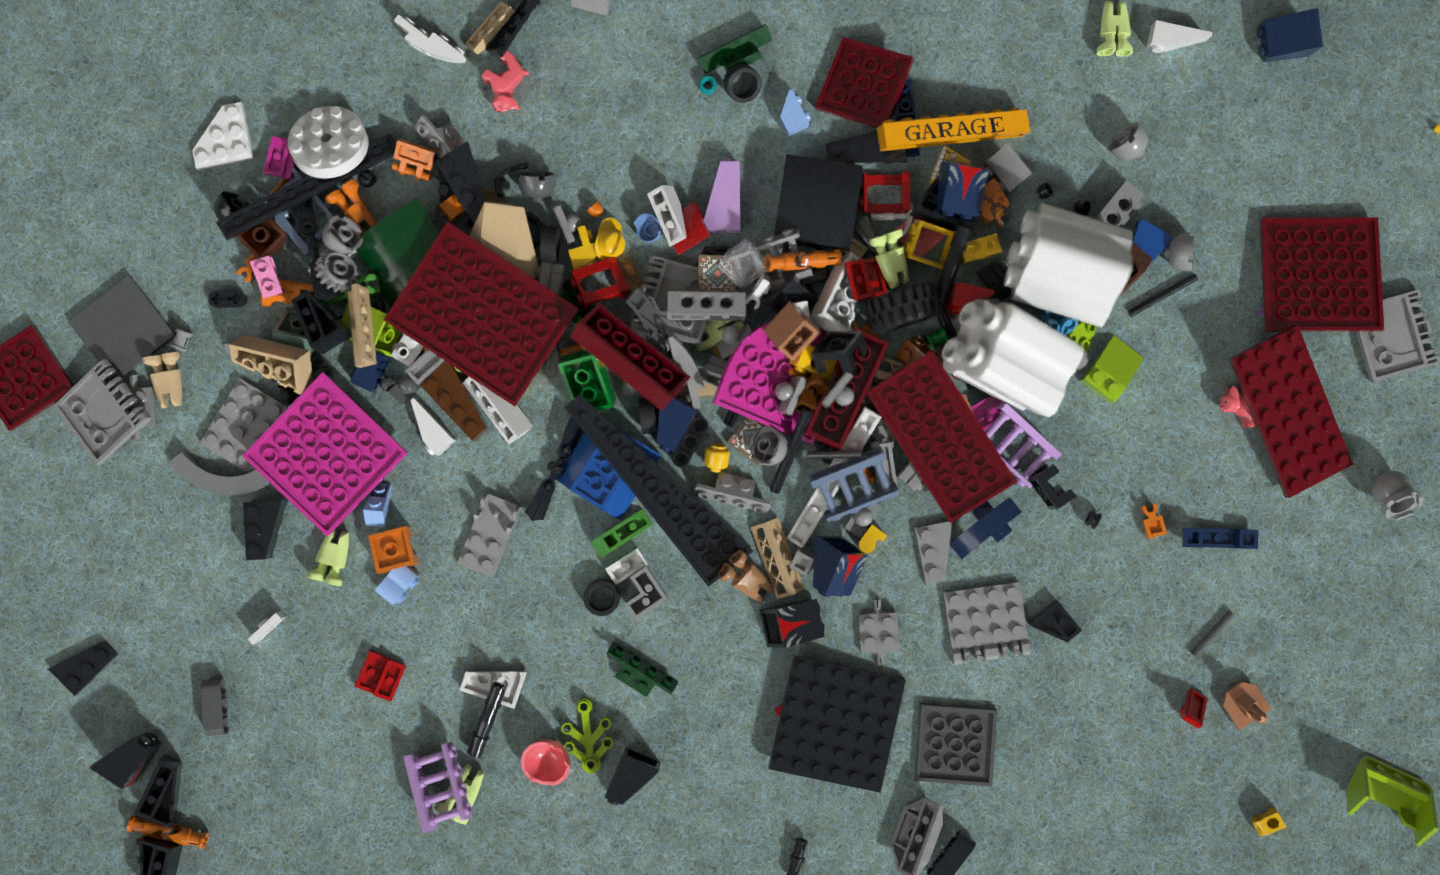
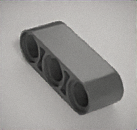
[201,679,229,736]

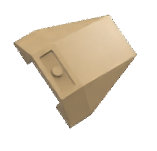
[469,201,538,280]

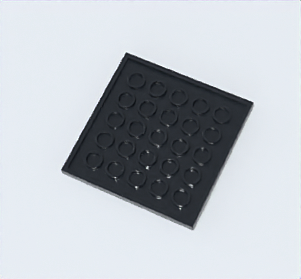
[768,655,906,793]

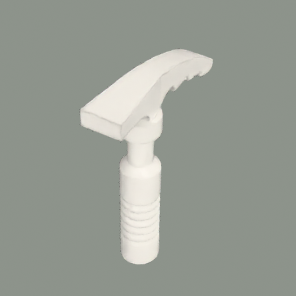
[871,203,913,238]

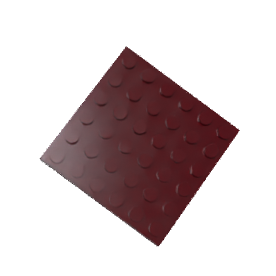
[1260,217,1384,332]

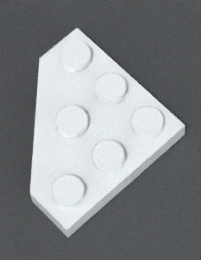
[192,102,254,170]

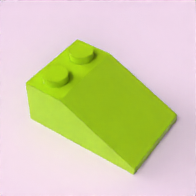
[1079,335,1144,404]

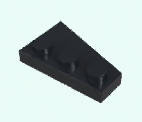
[48,641,118,696]

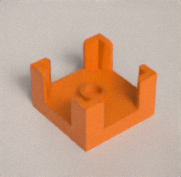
[368,526,419,574]

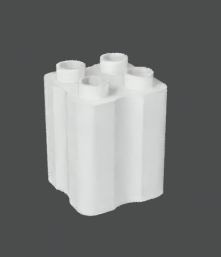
[1004,203,1132,327]
[942,299,1084,417]

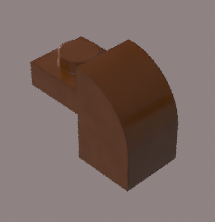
[794,373,831,414]

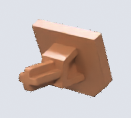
[1222,681,1272,730]

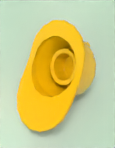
[594,217,625,260]

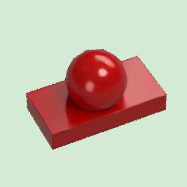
[1180,688,1208,729]

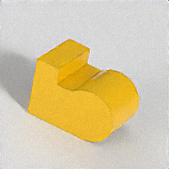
[858,524,887,553]
[1251,806,1286,836]

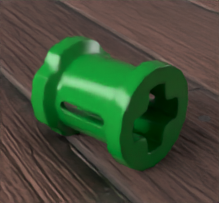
[924,327,949,349]

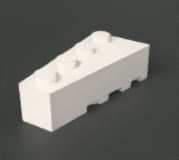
[810,252,860,332]

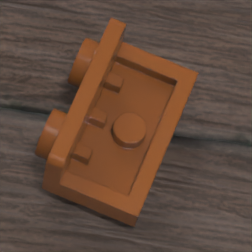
[895,336,943,366]

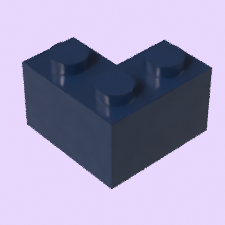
[350,352,391,393]

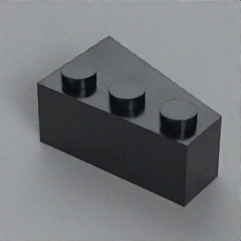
[909,179,983,231]
[291,290,352,354]
[243,500,288,560]
[134,755,182,829]
[136,836,183,875]

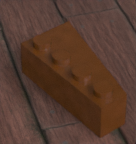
[419,361,489,441]

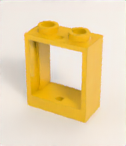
[903,220,954,270]

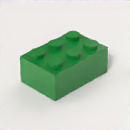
[558,350,616,411]

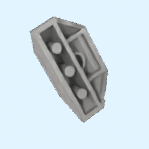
[891,798,943,875]

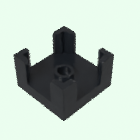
[762,270,819,314]
[811,331,868,373]
[1029,464,1077,510]

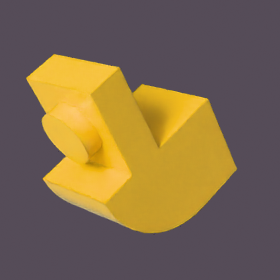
[568,225,598,269]

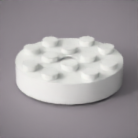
[288,106,369,178]

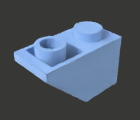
[780,89,811,137]
[363,483,391,527]

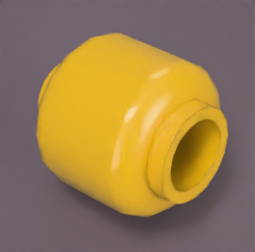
[704,443,730,472]

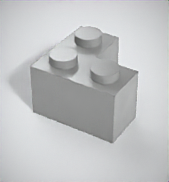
[624,565,668,620]

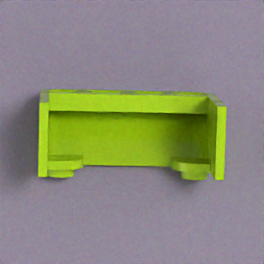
[1346,756,1439,846]

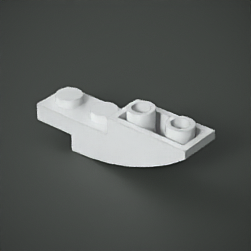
[394,14,466,63]

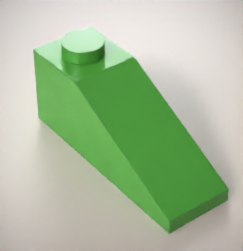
[591,509,653,558]

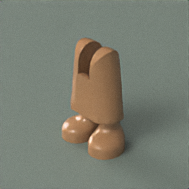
[718,550,774,603]

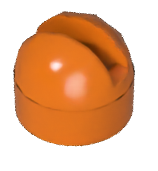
[587,201,603,217]

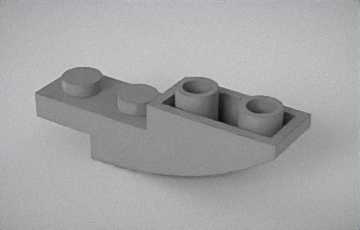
[665,333,704,409]

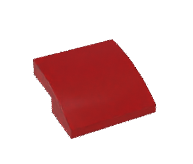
[673,202,711,255]
[844,257,888,301]
[354,650,406,701]

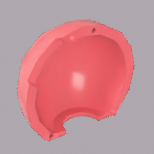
[521,739,571,786]

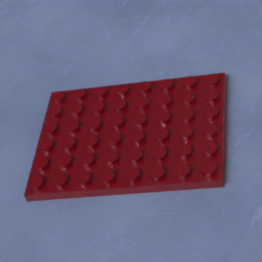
[384,222,579,407]

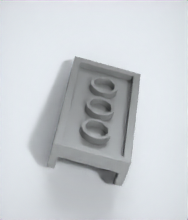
[457,492,522,578]

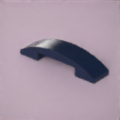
[950,497,1022,560]
[1182,528,1258,549]

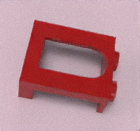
[859,172,911,214]
[569,257,629,311]

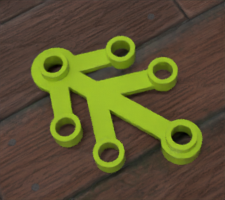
[561,698,614,774]

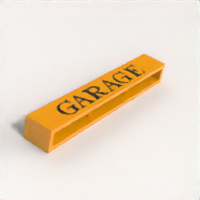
[877,107,1030,151]

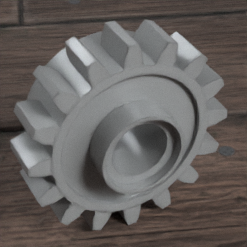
[314,250,359,292]

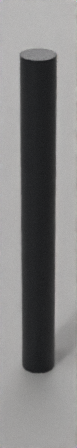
[1128,273,1198,317]

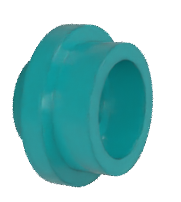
[698,75,717,95]

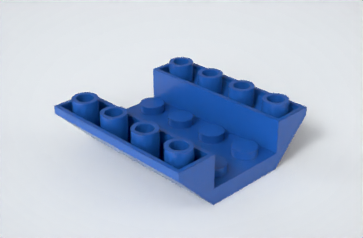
[556,427,661,520]

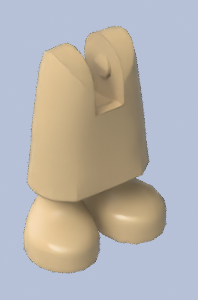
[142,352,182,409]

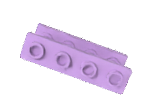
[985,402,1062,488]
[403,742,472,833]

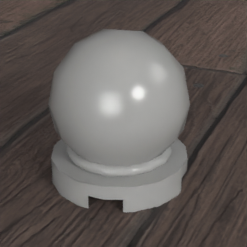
[1371,470,1423,520]

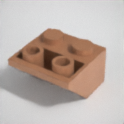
[763,301,819,361]

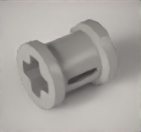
[170,328,193,352]

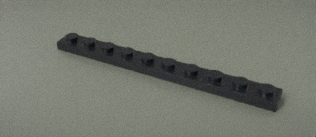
[216,134,396,240]

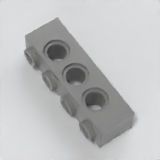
[1093,180,1144,227]
[667,289,746,321]

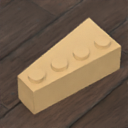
[229,334,313,394]

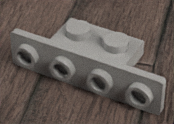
[414,115,474,158]
[694,472,771,513]

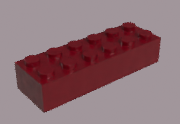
[570,303,691,411]
[804,327,889,450]

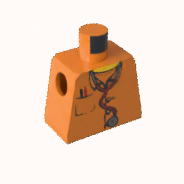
[979,178,1010,227]

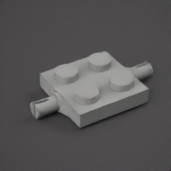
[128,375,155,440]
[859,599,900,665]

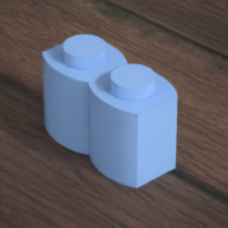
[375,566,420,605]

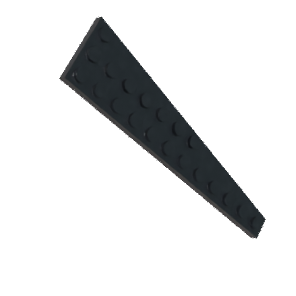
[564,394,753,587]

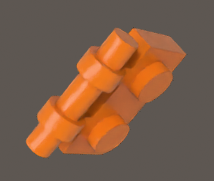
[392,139,436,182]

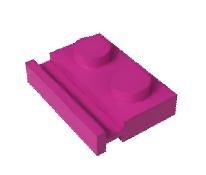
[263,136,296,180]
[971,395,1002,431]

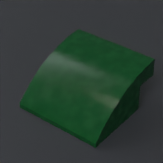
[356,198,439,308]

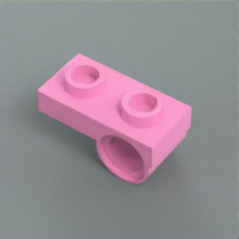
[250,255,283,299]

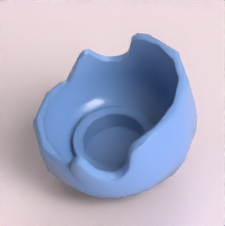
[634,213,663,243]

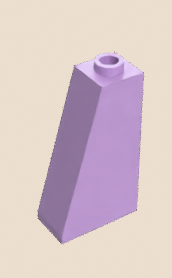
[704,158,740,233]

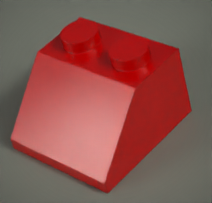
[946,282,995,315]

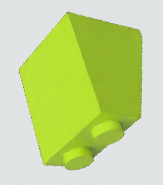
[341,303,402,357]

